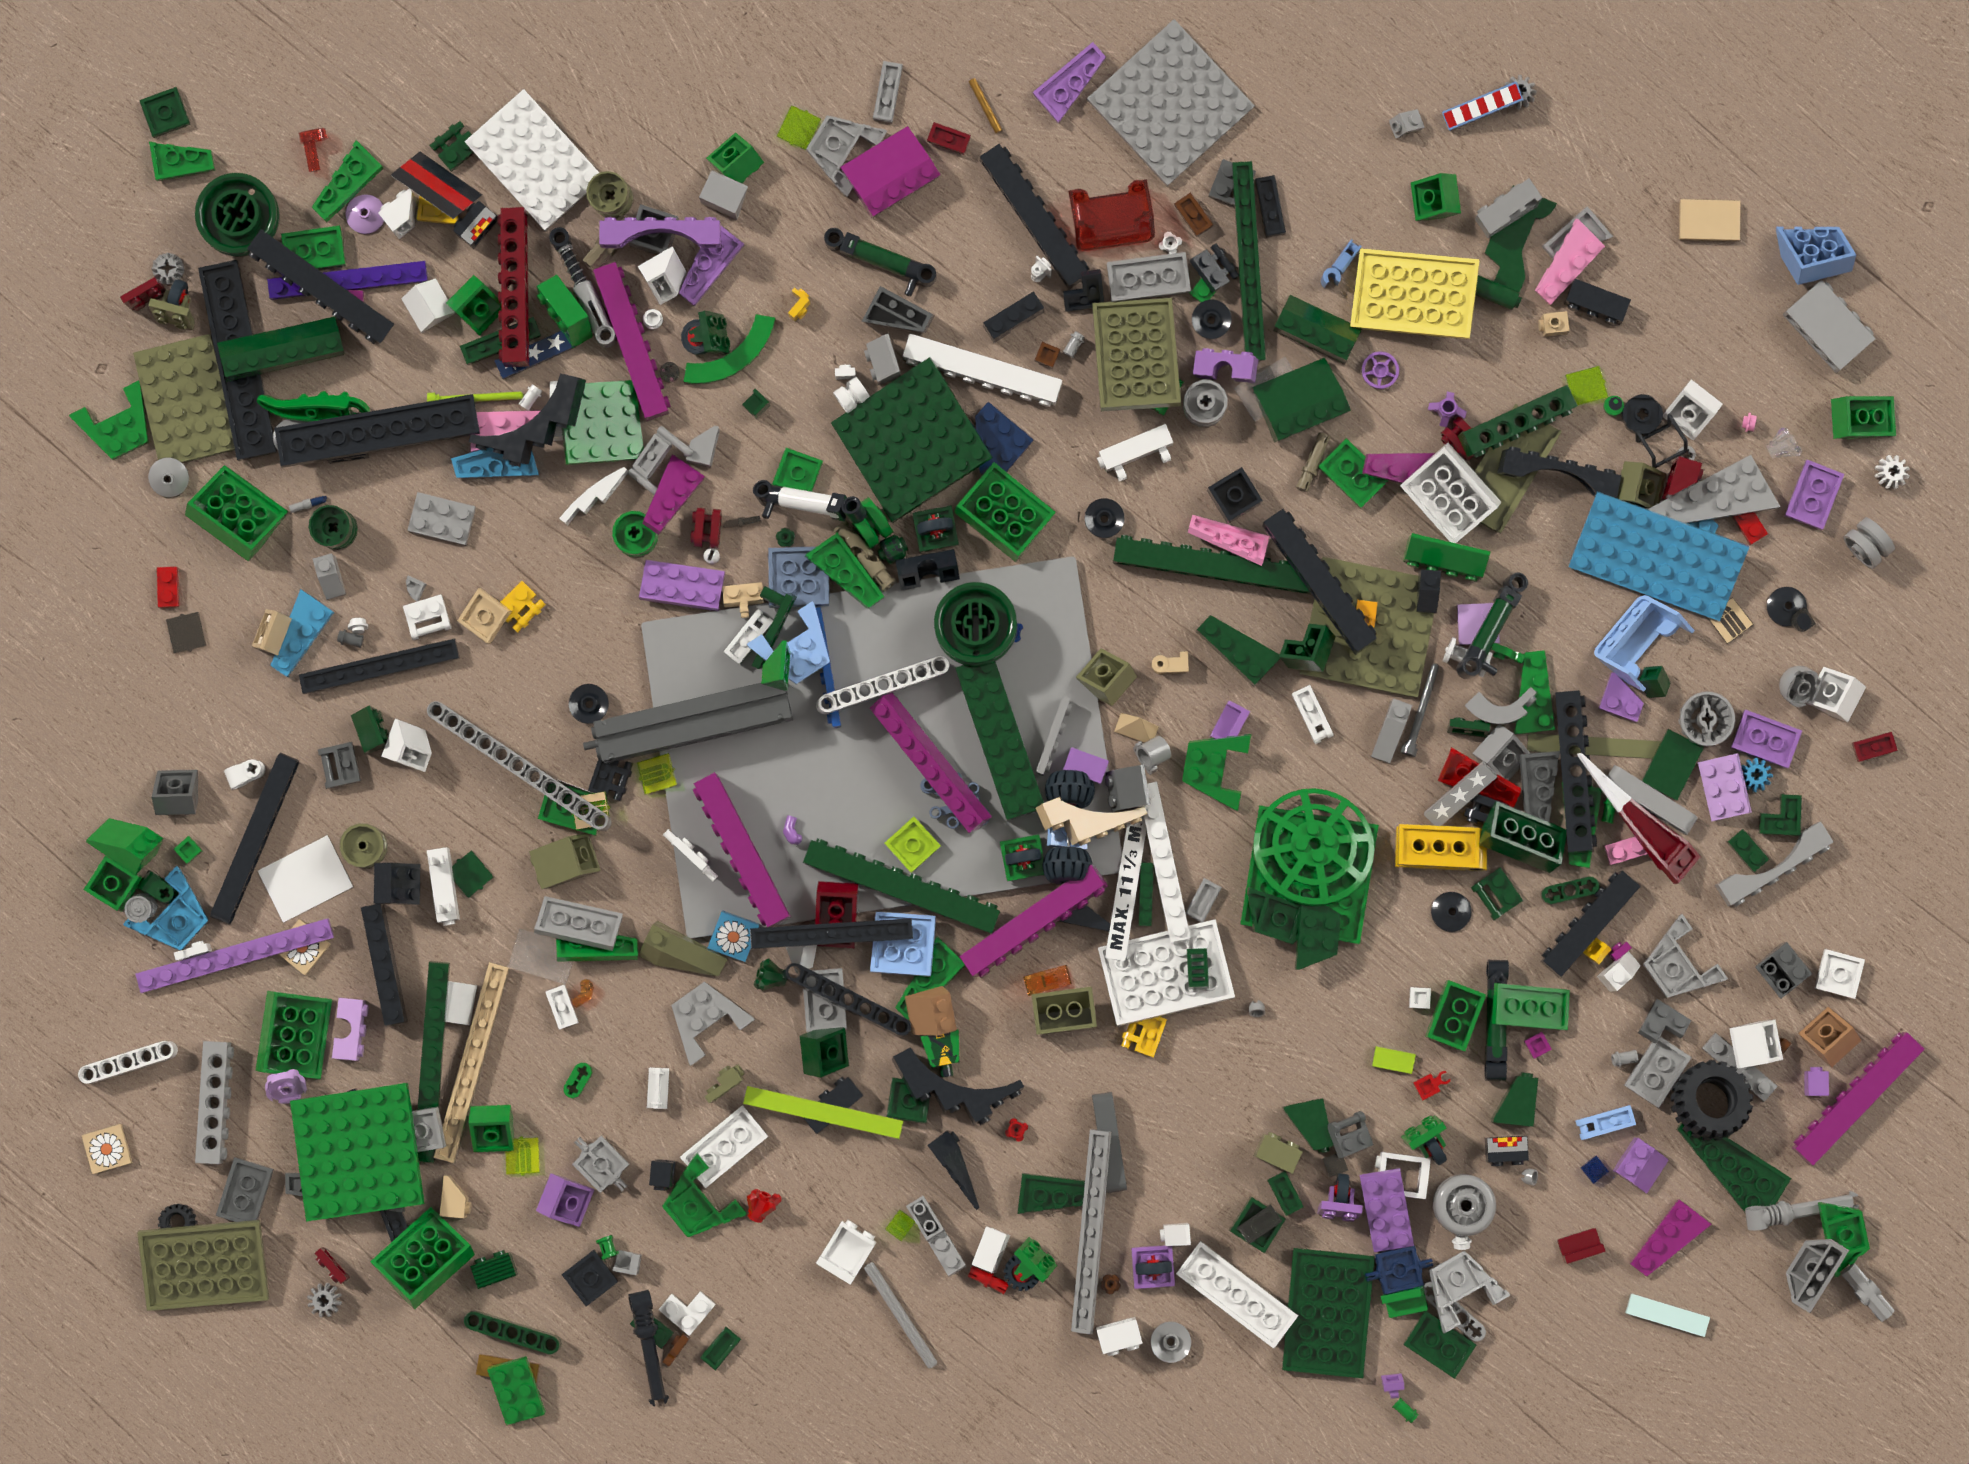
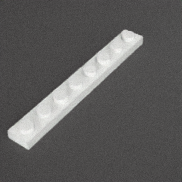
[1143,782,1191,943]

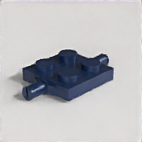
[1365,1246,1434,1294]

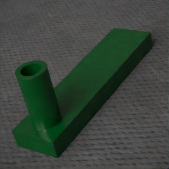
[752,586,797,669]

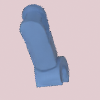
[1321,239,1362,288]

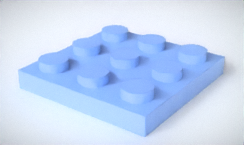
[870,912,936,977]

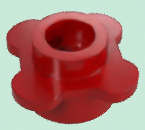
[1005,1118,1028,1142]

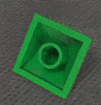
[761,640,791,691]

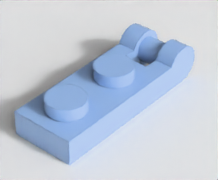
[1575,1105,1636,1140]

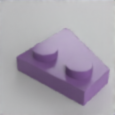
[1598,672,1644,722]

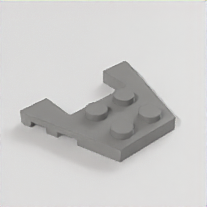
[806,115,887,197]
[1643,914,1728,998]
[671,982,755,1066]
[1429,1251,1510,1333]

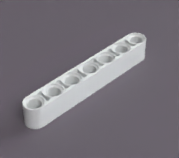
[816,656,949,714]

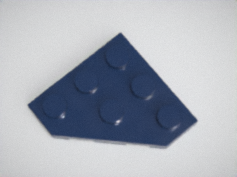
[975,402,1034,475]

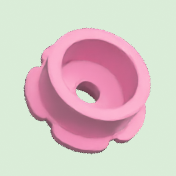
[1742,413,1757,432]

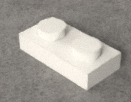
[546,985,579,1030]

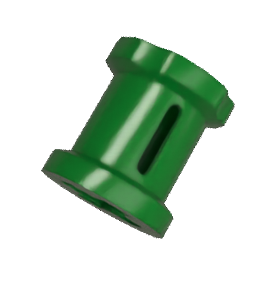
[596,1235,619,1260]

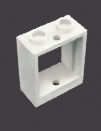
[1375,1152,1431,1199]

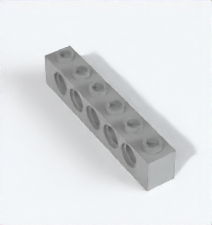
[195,1041,234,1164]

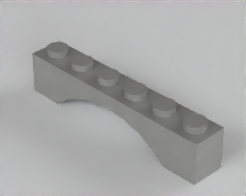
[1715,821,1833,907]

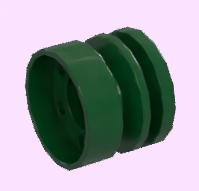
[308,505,358,550]

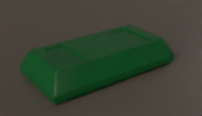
[700,1327,741,1371]

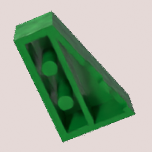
[536,275,593,349]

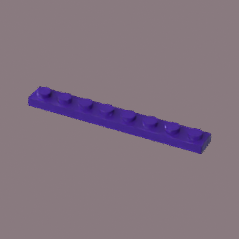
[267,261,428,300]

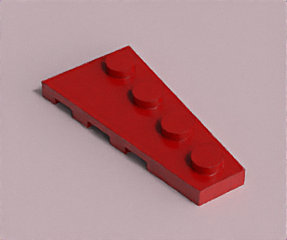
[1438,747,1521,808]

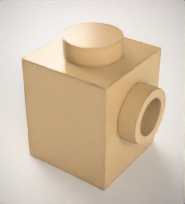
[1538,311,1569,337]

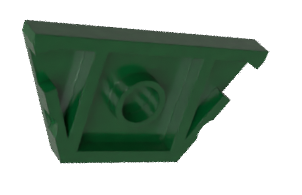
[1247,888,1300,944]
[1295,892,1341,970]

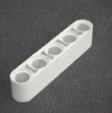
[78,1041,178,1084]

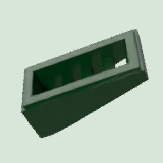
[1187,948,1209,990]

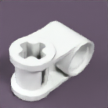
[224,759,266,790]

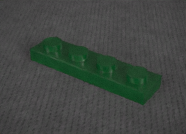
[460,317,541,365]

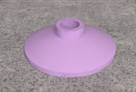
[346,195,384,234]

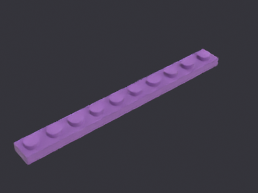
[135,918,334,993]

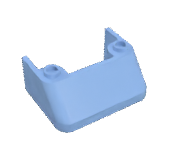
[1594,595,1695,692]

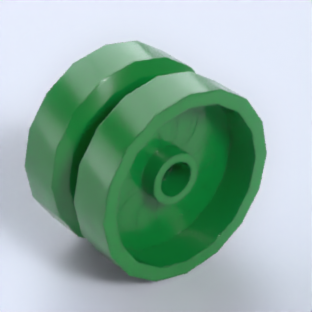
[851,497,894,548]
[612,511,658,558]

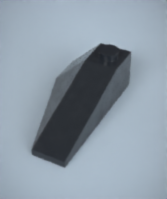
[927,1130,980,1210]

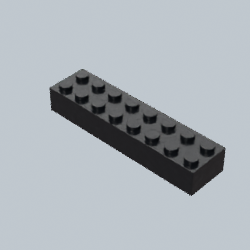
[247,229,394,345]

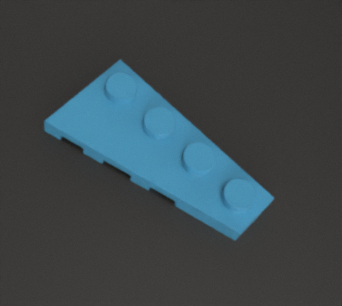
[451,447,539,478]
[270,589,334,677]

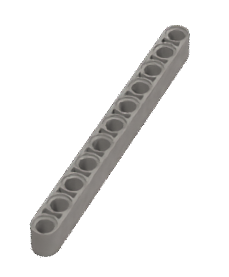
[427,701,612,831]

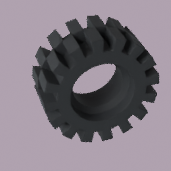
[158,1204,197,1229]

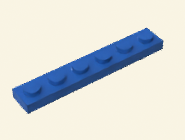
[816,607,841,728]

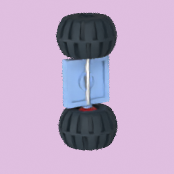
[1042,770,1095,885]

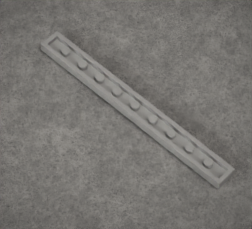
[1071,1129,1112,1334]

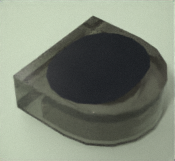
[1791,607,1816,632]

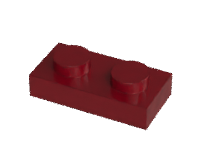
[927,122,971,155]
[1852,732,1898,762]
[314,1247,350,1284]

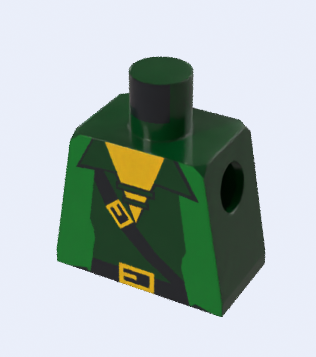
[921,1029,960,1078]

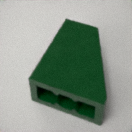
[1491,1072,1538,1127]
[1282,1098,1334,1153]

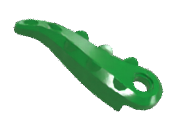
[257,391,370,422]

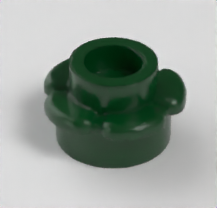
[776,528,796,547]

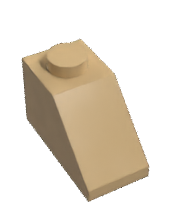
[440,1175,471,1218]

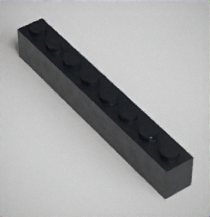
[980,144,1090,290]
[1262,509,1377,655]

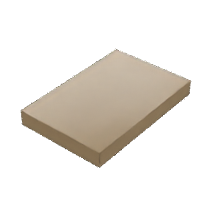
[1679,199,1740,241]

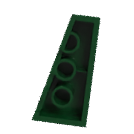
[1196,615,1280,687]

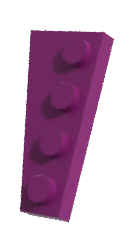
[1362,453,1435,484]
[642,454,705,535]

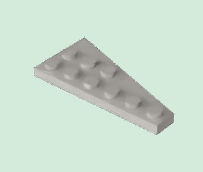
[1648,455,1780,523]

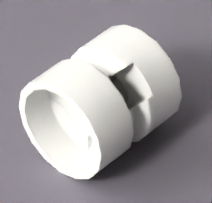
[833,377,870,413]

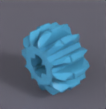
[1741,758,1773,792]

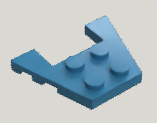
[123,866,209,950]

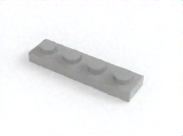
[1036,696,1073,775]
[1702,1033,1778,1102]

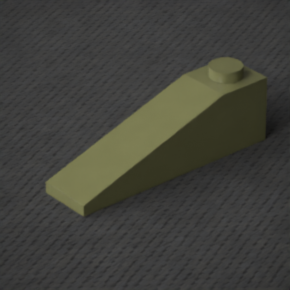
[639,921,728,977]

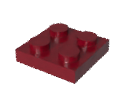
[120,277,166,311]

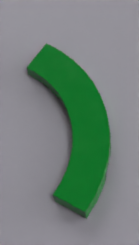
[683,314,776,384]

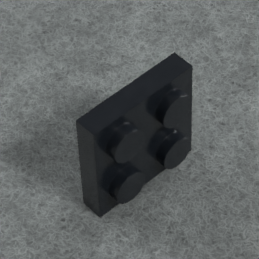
[561,1249,619,1307]

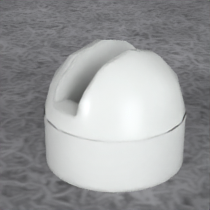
[703,548,720,564]

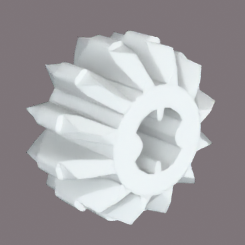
[1875,455,1909,489]

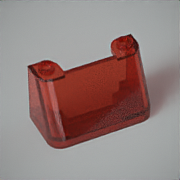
[1068,179,1155,251]

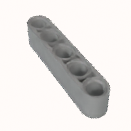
[1607,765,1698,835]

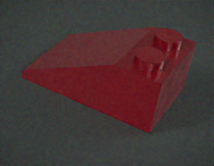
[815,881,858,949]

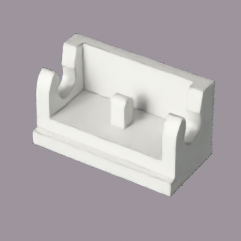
[972,1227,1010,1273]

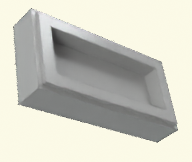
[1185,878,1222,923]

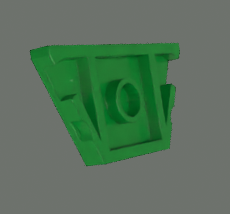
[1818,1202,1870,1277]

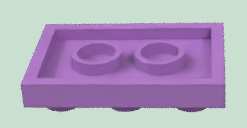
[1784,460,1844,531]
[1730,710,1802,769]

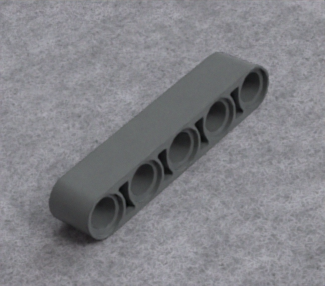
[1092,1092,1127,1193]

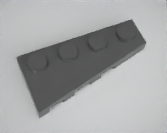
[1519,751,1560,822]

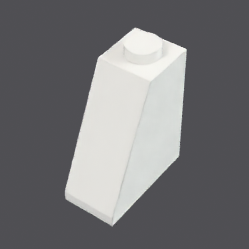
[1597,951,1641,992]

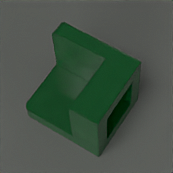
[742,389,770,420]
[1639,666,1671,698]

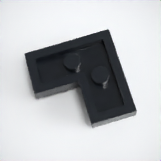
[1063,269,1104,312]

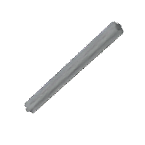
[864,1262,937,1369]

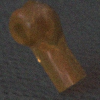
[571,979,594,1008]

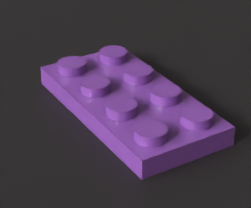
[639,560,725,611]
[1360,1168,1414,1252]

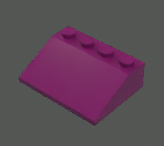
[840,126,940,218]

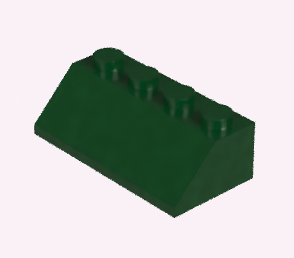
[1273,295,1362,364]
[1479,801,1567,873]

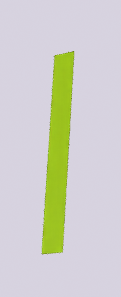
[743,1086,903,1139]

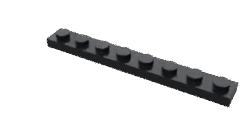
[298,638,460,694]
[750,918,913,949]

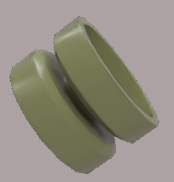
[340,823,388,868]

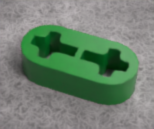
[563,1063,593,1098]

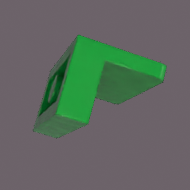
[1381,1286,1428,1318]

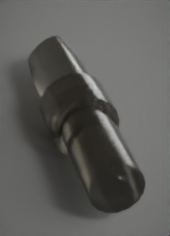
[723,515,761,528]

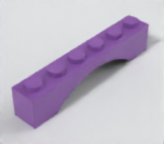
[599,217,721,248]

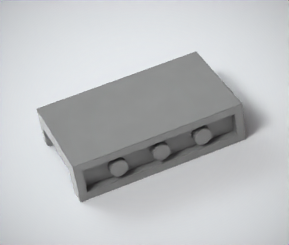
[1783,280,1875,373]

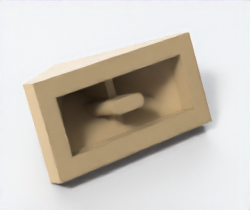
[1114,713,1159,743]

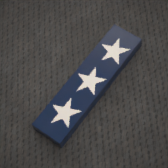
[495,331,576,380]

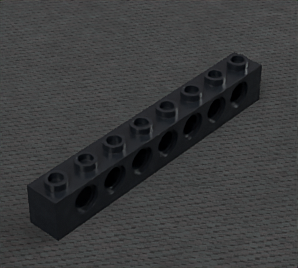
[1555,690,1597,854]

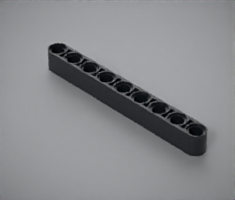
[210,752,299,925]

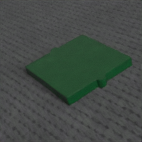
[452,850,494,898]

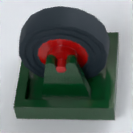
[681,311,730,355]
[912,505,959,553]

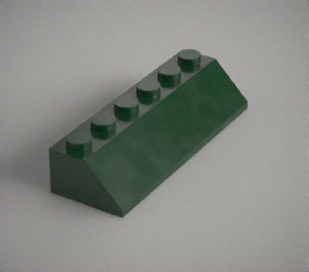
[217,317,344,382]

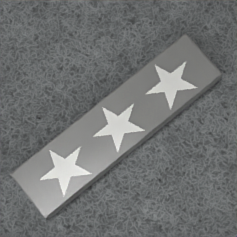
[1424,761,1497,826]

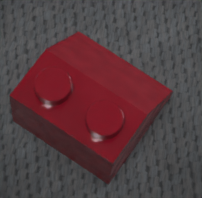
[1661,456,1704,501]

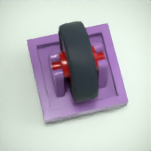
[1317,1173,1363,1222]
[1131,1245,1175,1289]

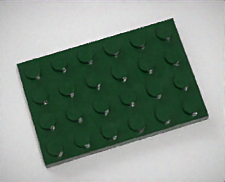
[1282,1248,1375,1379]

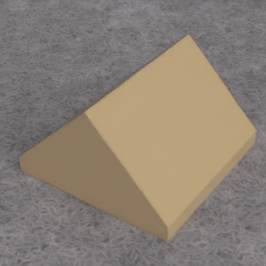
[252,609,292,656]

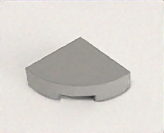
[406,575,427,602]

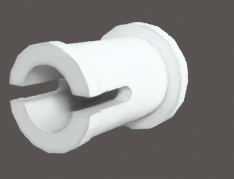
[518,384,542,411]

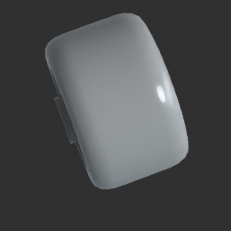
[1433,1174,1496,1236]

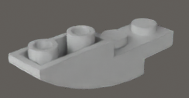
[906,1196,966,1277]

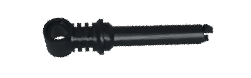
[628,1290,669,1407]

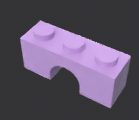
[332,998,368,1061]

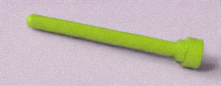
[427,391,524,402]

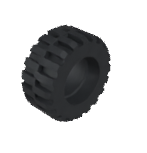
[1671,1060,1753,1141]

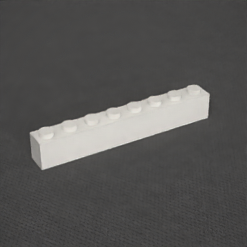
[903,334,1062,407]

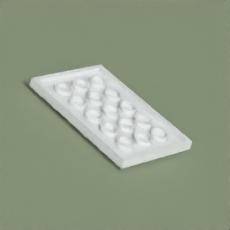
[465,89,599,231]
[1098,920,1235,1027]

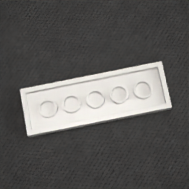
[1176,1241,1298,1348]

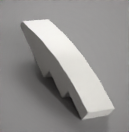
[559,467,628,526]

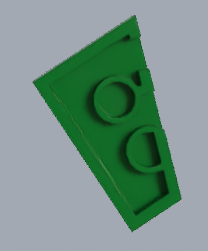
[149,142,216,181]

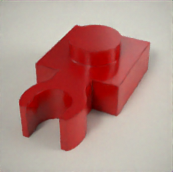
[1413,1071,1451,1101]

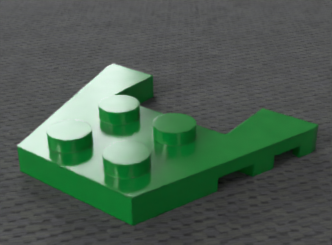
[69,380,149,460]
[1182,734,1252,811]
[662,1153,747,1237]

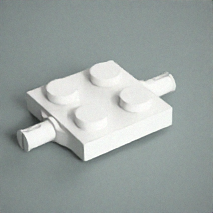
[663,829,718,882]

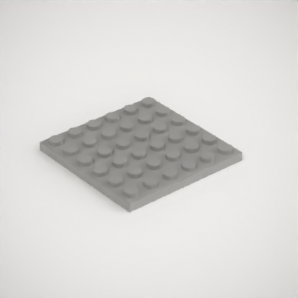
[1087,19,1255,186]

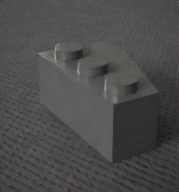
[862,286,935,333]

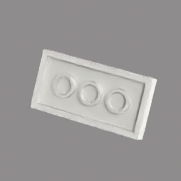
[680,1105,768,1188]

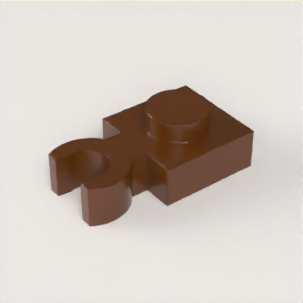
[663,1333,691,1366]

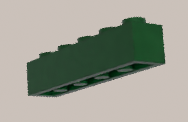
[1138,863,1154,926]

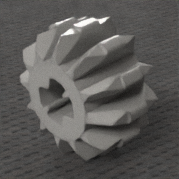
[1504,75,1537,110]
[307,1283,342,1318]

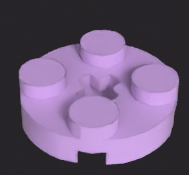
[265,1069,307,1104]

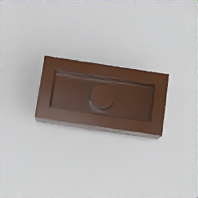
[1174,192,1213,237]

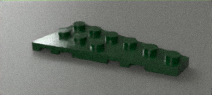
[1676,1122,1792,1214]

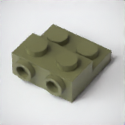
[705,1064,745,1103]

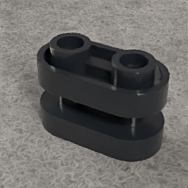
[1463,794,1509,824]

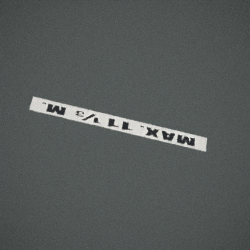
[1105,817,1146,961]

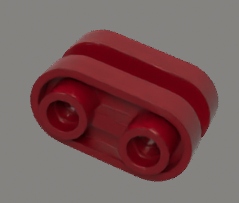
[1440,416,1485,462]
[690,508,722,549]

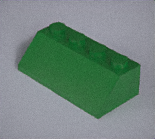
[1403,533,1491,582]

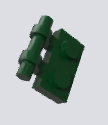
[429,121,474,172]

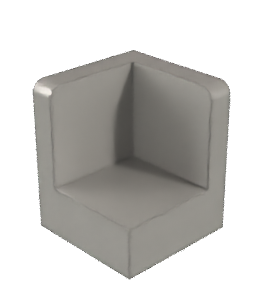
[613,1250,642,1275]

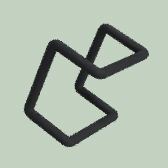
[1635,414,1688,468]

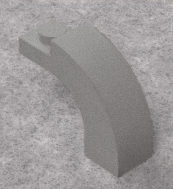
[1465,687,1537,725]

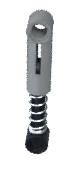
[549,227,617,348]

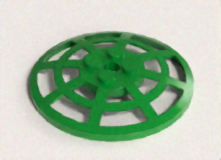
[1253,788,1374,906]

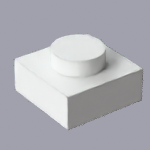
[835,365,856,380]
[1409,987,1431,1009]

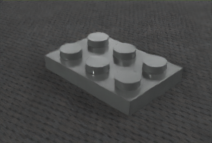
[216,1157,274,1222]

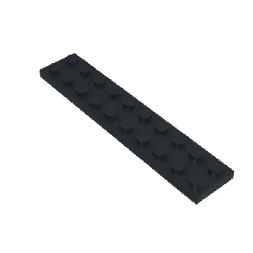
[198,260,277,461]
[274,394,480,468]

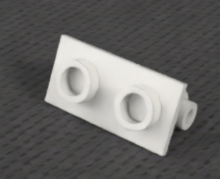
[1031,256,1051,282]
[647,1068,669,1109]

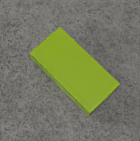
[1372,1046,1416,1074]

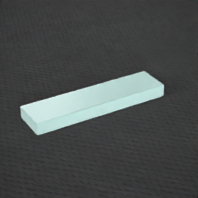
[1625,1294,1710,1337]

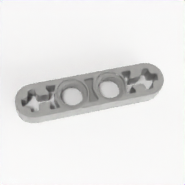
[1423,1281,1486,1341]

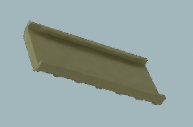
[1475,404,1562,534]

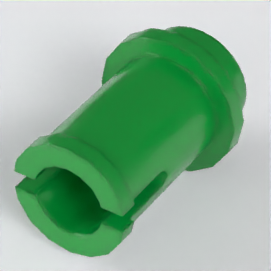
[1601,798,1616,824]
[1392,1398,1419,1423]

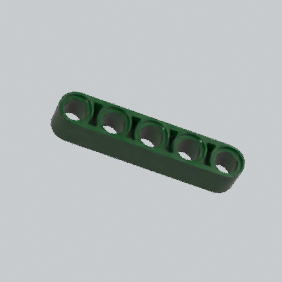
[464,1311,562,1354]

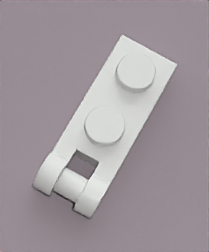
[724,609,773,665]
[1291,685,1334,745]

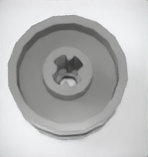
[1183,380,1228,427]
[1843,517,1895,569]

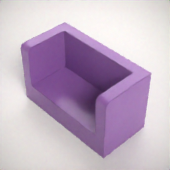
[1210,701,1250,739]
[1063,747,1109,785]

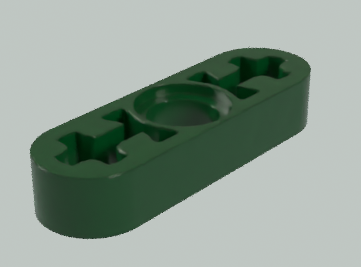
[1541,877,1599,904]

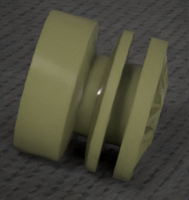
[586,171,634,218]

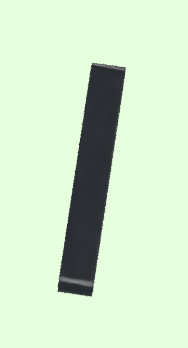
[783,963,911,1036]

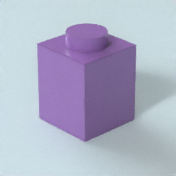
[1804,1067,1829,1096]

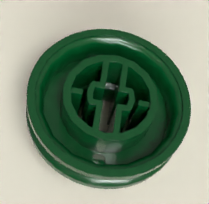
[195,173,280,257]
[934,582,1017,667]

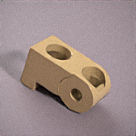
[1151,651,1189,674]

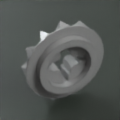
[152,253,184,285]

